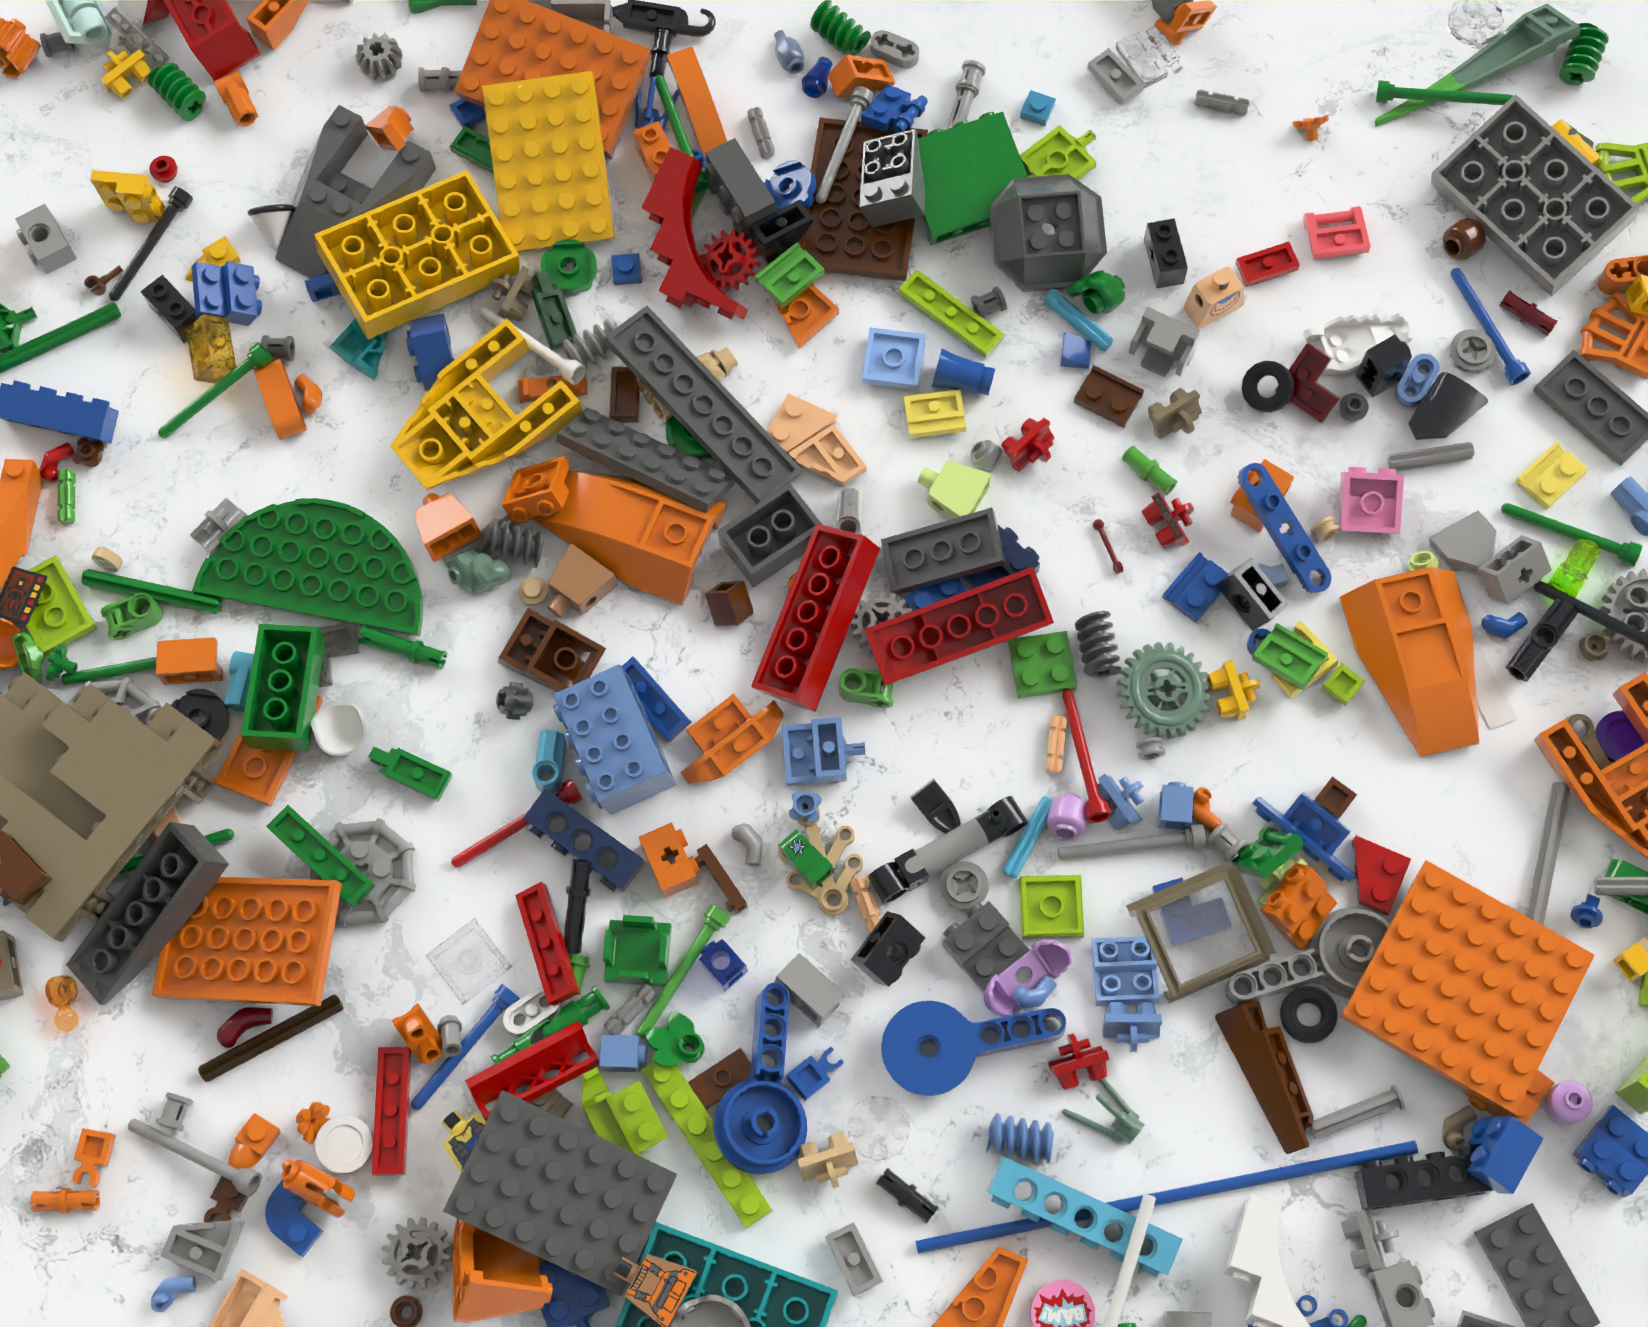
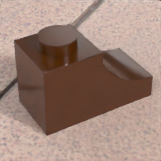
[0,830,52,906]

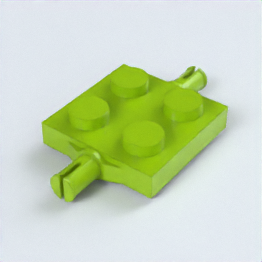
[1020,125,1097,181]

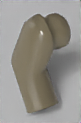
[1442,1105,1477,1150]

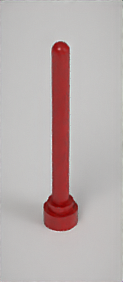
[1062,689,1112,823]
[451,778,583,868]

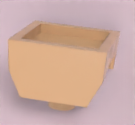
[208,1269,288,1327]

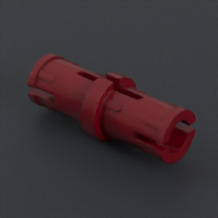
[1499,290,1558,336]

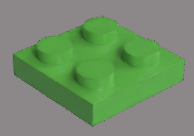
[1008,631,1077,698]

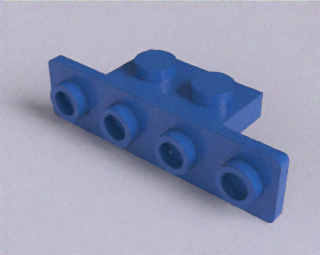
[1252,792,1356,882]

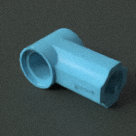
[224,651,254,712]
[532,730,566,794]

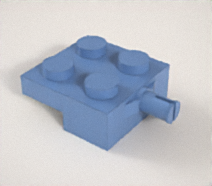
[782,717,866,786]

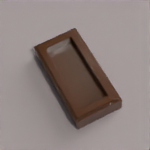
[609,367,640,423]

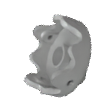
[670,1295,751,1327]

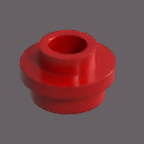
[149,155,178,183]

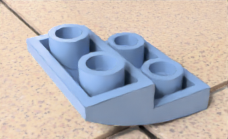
[1092,936,1159,1006]

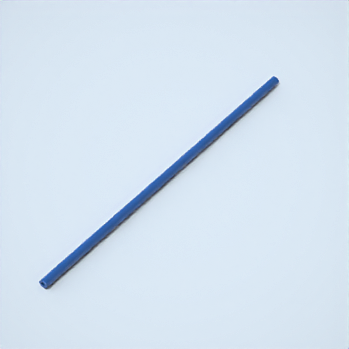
[915,1140,1418,1254]

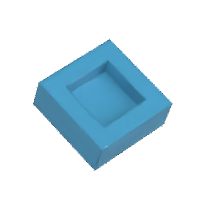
[1020,90,1056,127]

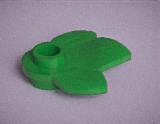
[644,1011,705,1067]

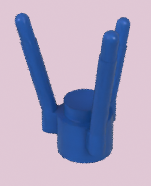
[635,77,679,131]

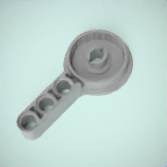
[1225,907,1390,1005]

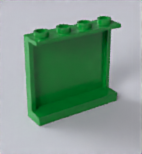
[918,111,1028,246]

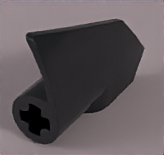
[1408,372,1488,440]

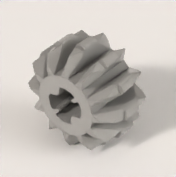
[356,33,403,80]

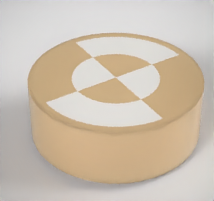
[91,547,123,572]

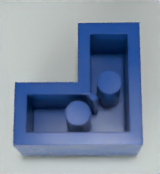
[406,314,454,391]
[1467,1116,1544,1194]

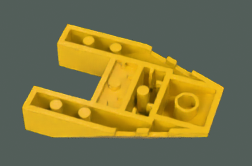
[390,318,583,490]

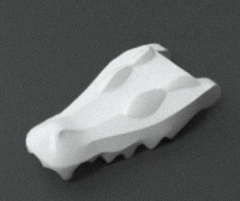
[1303,312,1413,376]

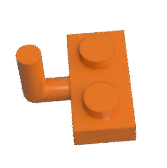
[1154,0,1217,45]

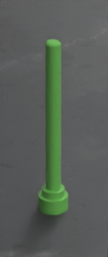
[636,904,731,1039]

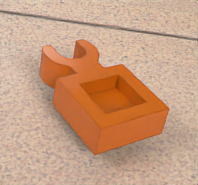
[72,1128,116,1188]

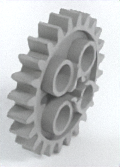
[1599,569,1648,663]

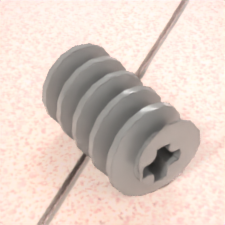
[563,319,618,369]

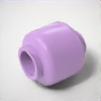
[1047,793,1088,841]
[1546,1080,1593,1125]

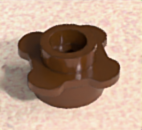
[72,438,105,467]

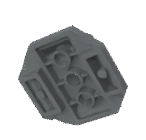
[988,174,1107,292]

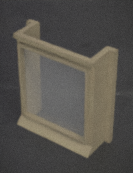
[1126,862,1276,1003]

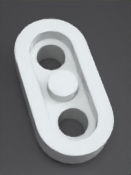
[503,985,561,1036]

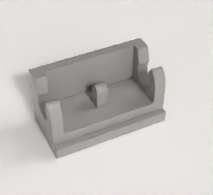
[774,953,845,1027]

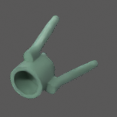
[1062,1078,1145,1144]

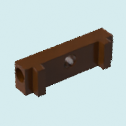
[695,844,748,914]

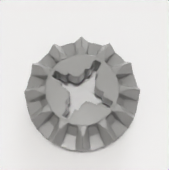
[1449,329,1496,373]
[940,861,989,910]

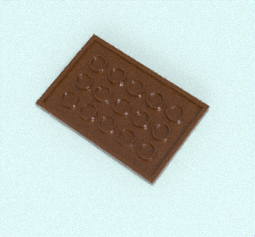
[798,117,928,281]

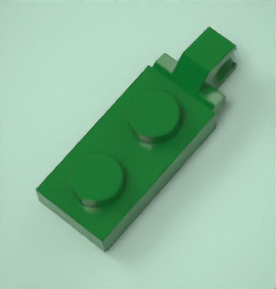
[368,747,453,802]

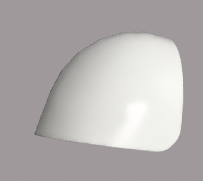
[311,703,367,756]

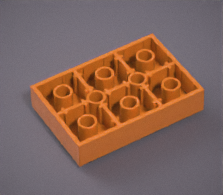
[454,0,652,158]

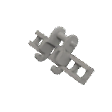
[105,6,170,67]

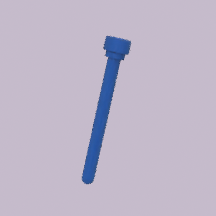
[1450,268,1531,385]
[411,984,520,1110]

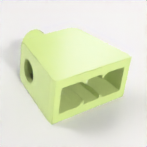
[917,461,991,520]

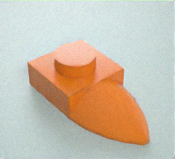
[228,1113,281,1170]

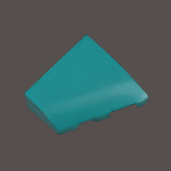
[329,318,389,380]

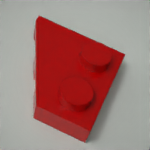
[1352,835,1411,916]

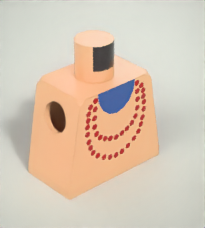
[1183,266,1244,330]

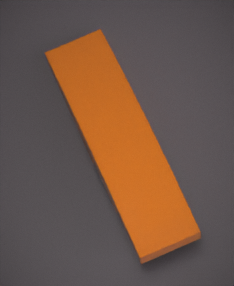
[667,47,727,159]

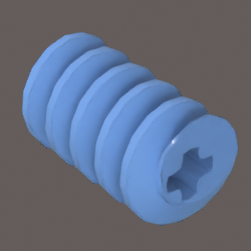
[986,1113,1054,1164]

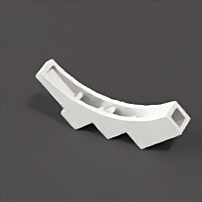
[1224,1193,1310,1327]

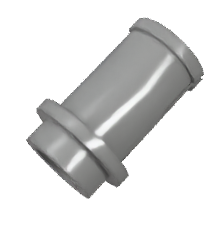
[437,1015,462,1057]

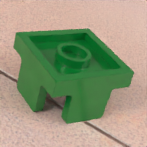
[603,915,672,986]

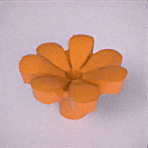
[1292,115,1329,141]
[296,1102,330,1144]

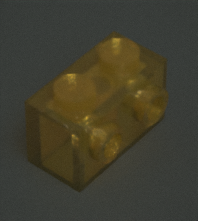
[186,314,236,384]

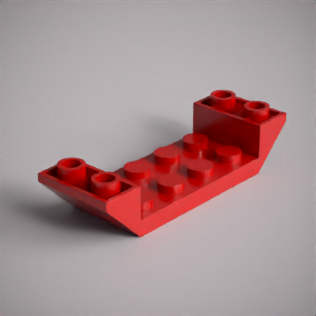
[163,0,261,81]

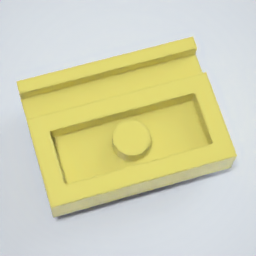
[904,389,967,439]
[1515,441,1589,510]

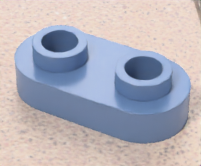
[1395,354,1440,407]

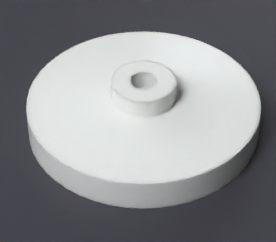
[315,1115,373,1174]

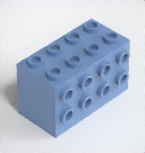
[553,664,677,815]

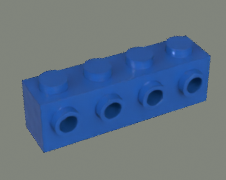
[0,380,119,444]

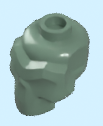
[448,550,512,594]

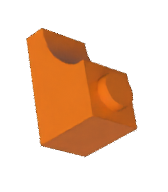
[827,54,895,99]
[365,106,414,151]

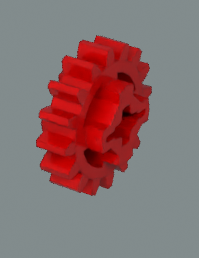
[700,229,761,292]

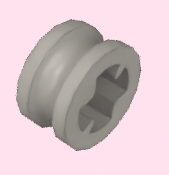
[1136,737,1165,760]

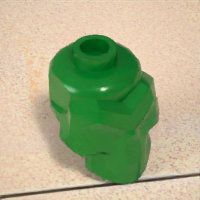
[1066,270,1125,314]

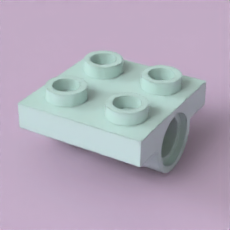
[46,0,113,45]

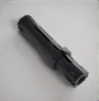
[564,859,592,954]

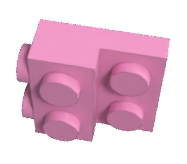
[1339,467,1404,534]

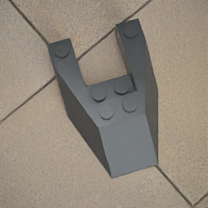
[275,105,436,279]

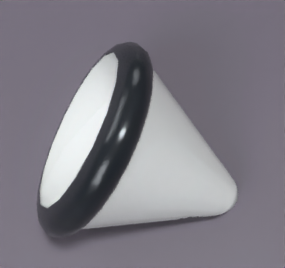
[247,204,294,250]

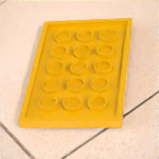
[482,71,616,252]

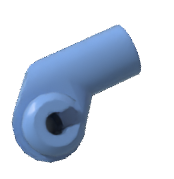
[1013,976,1057,1009]
[151,1276,196,1312]

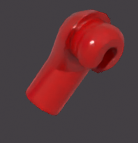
[39,442,74,482]

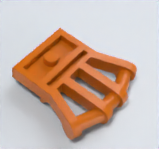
[1578,292,1648,380]

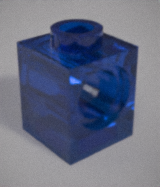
[699,939,748,992]

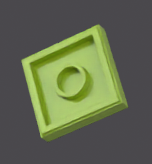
[1019,875,1084,939]

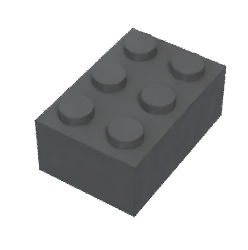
[704,138,776,240]
[718,483,822,588]

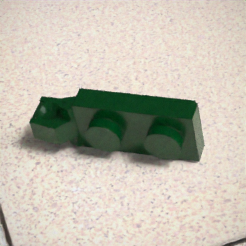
[531,270,578,350]

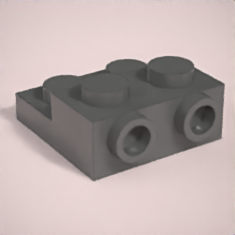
[942,901,1029,992]

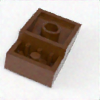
[498,608,606,692]

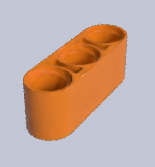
[253,359,307,440]

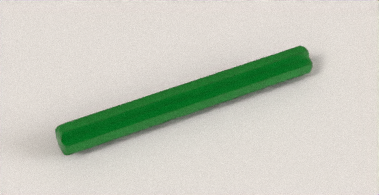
[0,302,121,373]
[81,569,222,614]

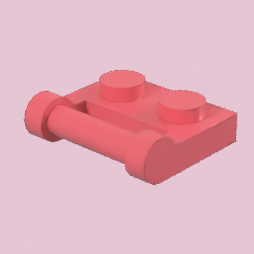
[1303,206,1371,260]

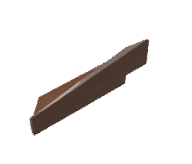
[1215,1000,1314,1154]

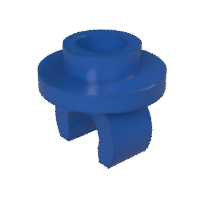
[1570,894,1603,928]

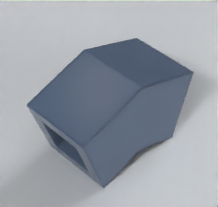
[1258,563,1289,589]

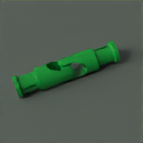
[490,985,610,1064]

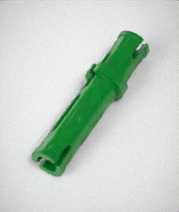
[358,626,447,669]

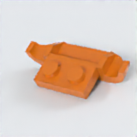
[680,693,783,784]

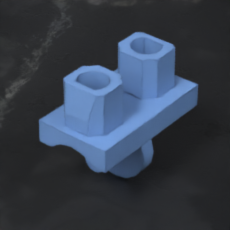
[1098,774,1144,830]
[1102,1002,1162,1052]

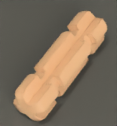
[1045,715,1067,774]
[850,876,881,934]

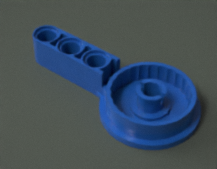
[713,982,807,1175]
[881,1001,1066,1096]

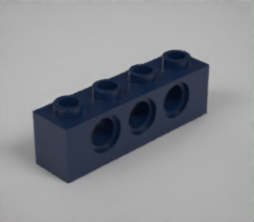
[523,789,645,892]

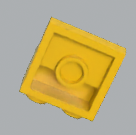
[90,170,165,224]

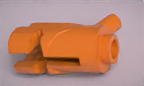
[281,1159,355,1218]

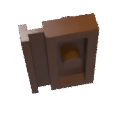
[1073,365,1144,428]

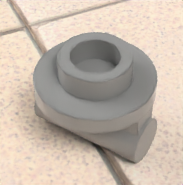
[970,440,1003,473]

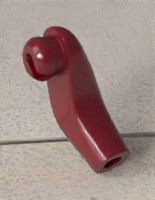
[217,1007,273,1048]

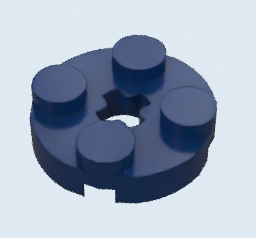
[764,160,816,211]

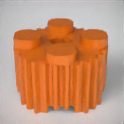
[0,18,41,79]

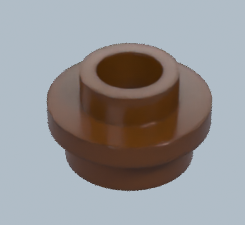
[390,1295,423,1327]

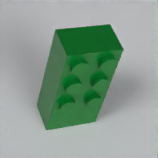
[241,624,326,751]

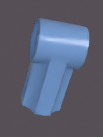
[1610,476,1648,536]

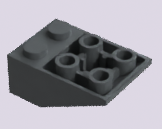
[859,129,926,228]

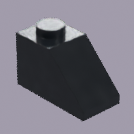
[750,200,813,264]

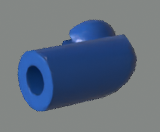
[1481,612,1528,639]

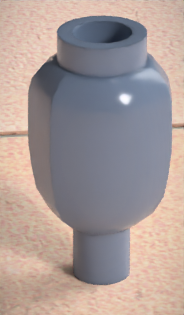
[774,30,804,74]

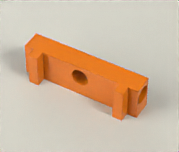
[517,374,588,403]

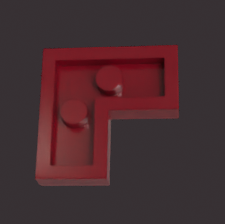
[1275,342,1340,423]

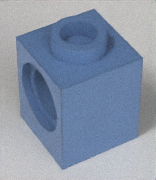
[1158,782,1194,830]
[599,1035,647,1072]

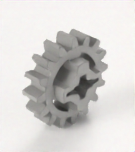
[850,591,912,654]
[381,1217,453,1290]

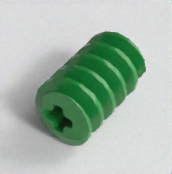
[810,0,871,56]
[1559,23,1609,85]
[147,63,206,121]

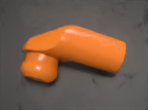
[294,374,322,414]

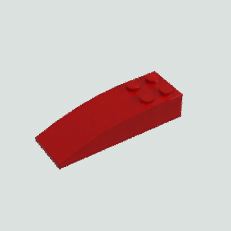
[864,567,1054,685]

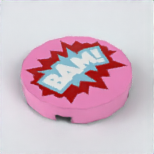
[1030,1280,1095,1327]

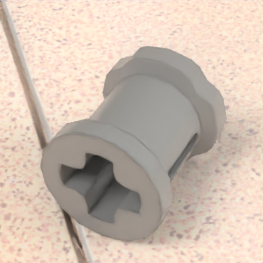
[1206,822,1247,862]
[155,1092,194,1131]

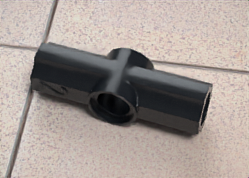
[1505,598,1579,682]

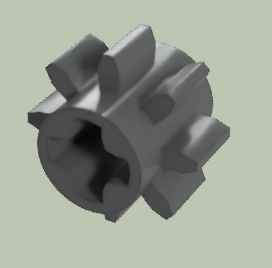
[496,682,533,720]

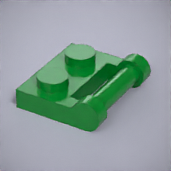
[1231,827,1303,879]

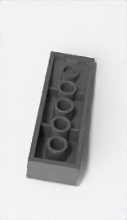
[66,822,229,1005]

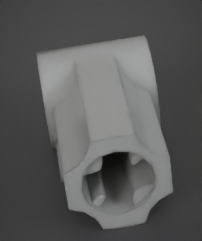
[835,488,863,535]

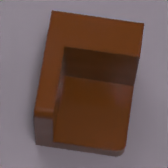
[705,581,754,626]

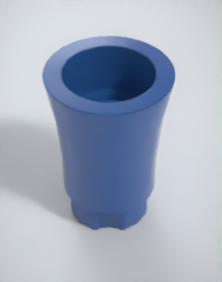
[932,349,995,395]

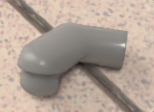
[732,823,762,866]

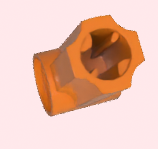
[213,70,259,127]

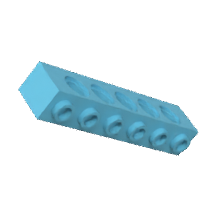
[986,1155,1183,1277]

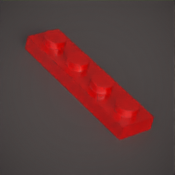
[515,882,580,1007]
[372,1047,412,1176]

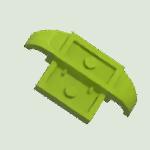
[581,1067,668,1157]

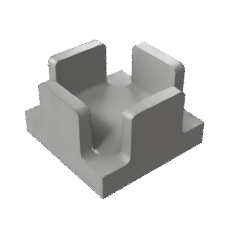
[1129,307,1200,377]

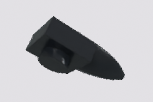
[910,778,961,834]

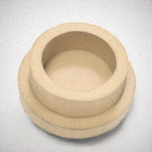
[518,577,548,606]

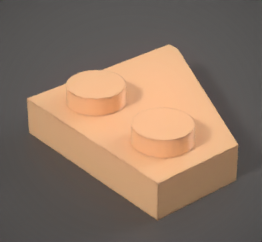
[767,393,837,454]
[788,424,867,487]

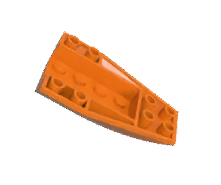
[534,470,728,606]
[1339,567,1480,757]

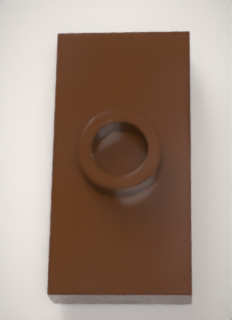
[688,1047,751,1110]

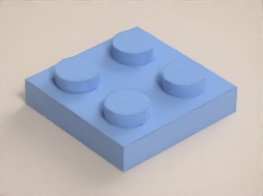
[862,327,926,390]

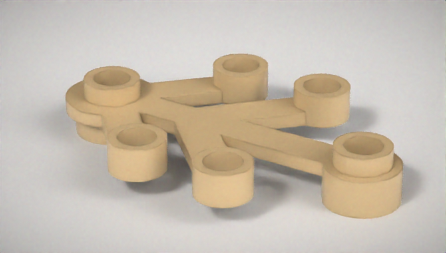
[778,804,863,916]

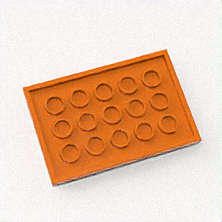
[152,877,342,1006]

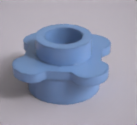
[789,791,822,823]

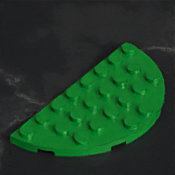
[192,498,423,636]

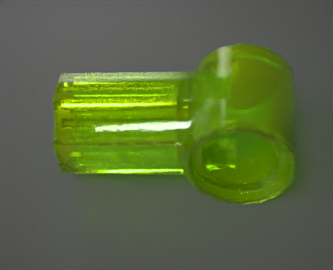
[1548,539,1602,598]

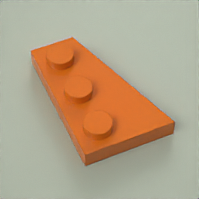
[771,258,839,349]
[932,1246,1028,1327]

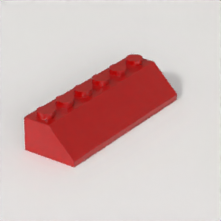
[751,523,880,712]

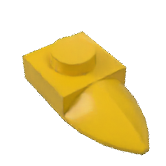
[186,236,241,281]

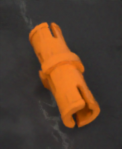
[30,1188,100,1214]

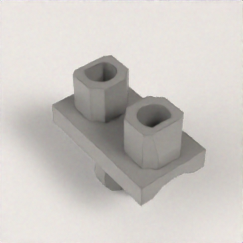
[190,497,248,554]
[1341,1210,1399,1270]

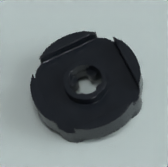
[171,689,230,742]

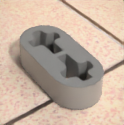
[870,30,919,69]

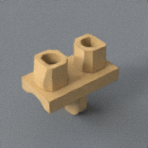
[797,1132,858,1189]

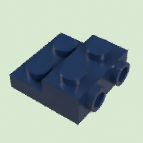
[963,525,1040,588]

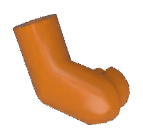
[1192,787,1223,832]

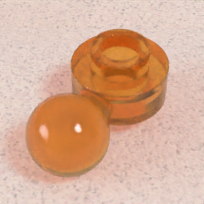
[45,974,79,1032]

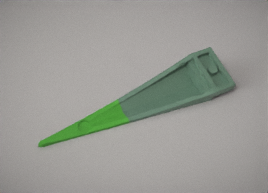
[1375,3,1580,127]

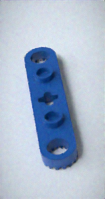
[1237,463,1331,593]

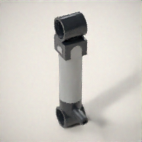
[868,796,1028,904]

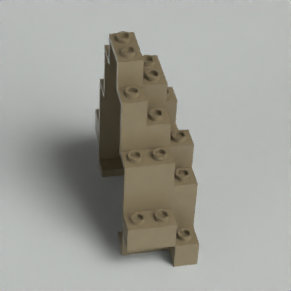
[0,672,223,942]

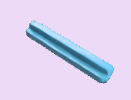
[1044,289,1113,352]
[1002,796,1053,879]

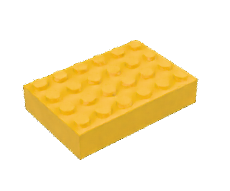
[314,170,520,339]

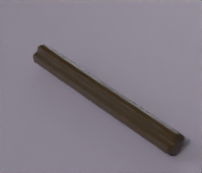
[198,994,343,1082]

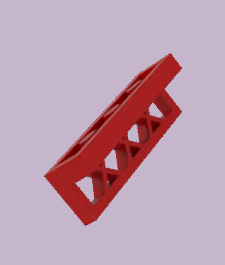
[465,1021,600,1121]

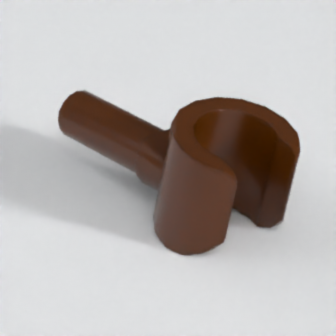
[84,265,123,295]

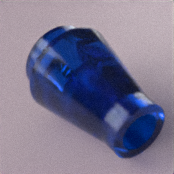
[802,57,833,98]

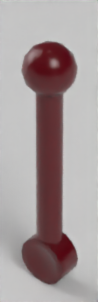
[1093,519,1123,574]

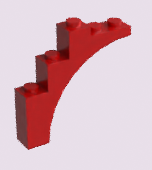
[641,147,748,320]

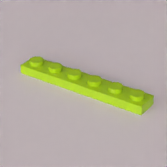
[641,1062,773,1229]

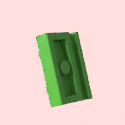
[755,242,825,308]
[1252,623,1328,690]

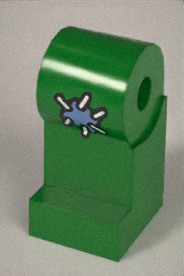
[777,829,834,890]

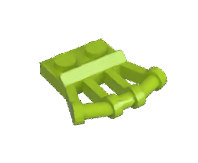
[1595,142,1648,205]

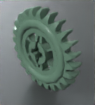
[1116,642,1212,740]

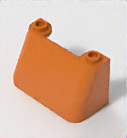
[452,1219,553,1323]

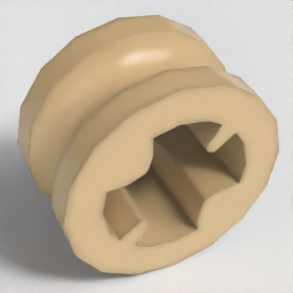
[1310,516,1341,543]

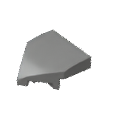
[1429,510,1496,571]

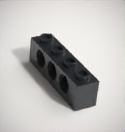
[1354,1147,1494,1210]

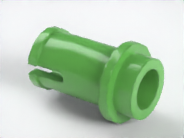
[570,954,590,995]

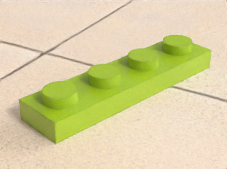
[899,269,1004,358]

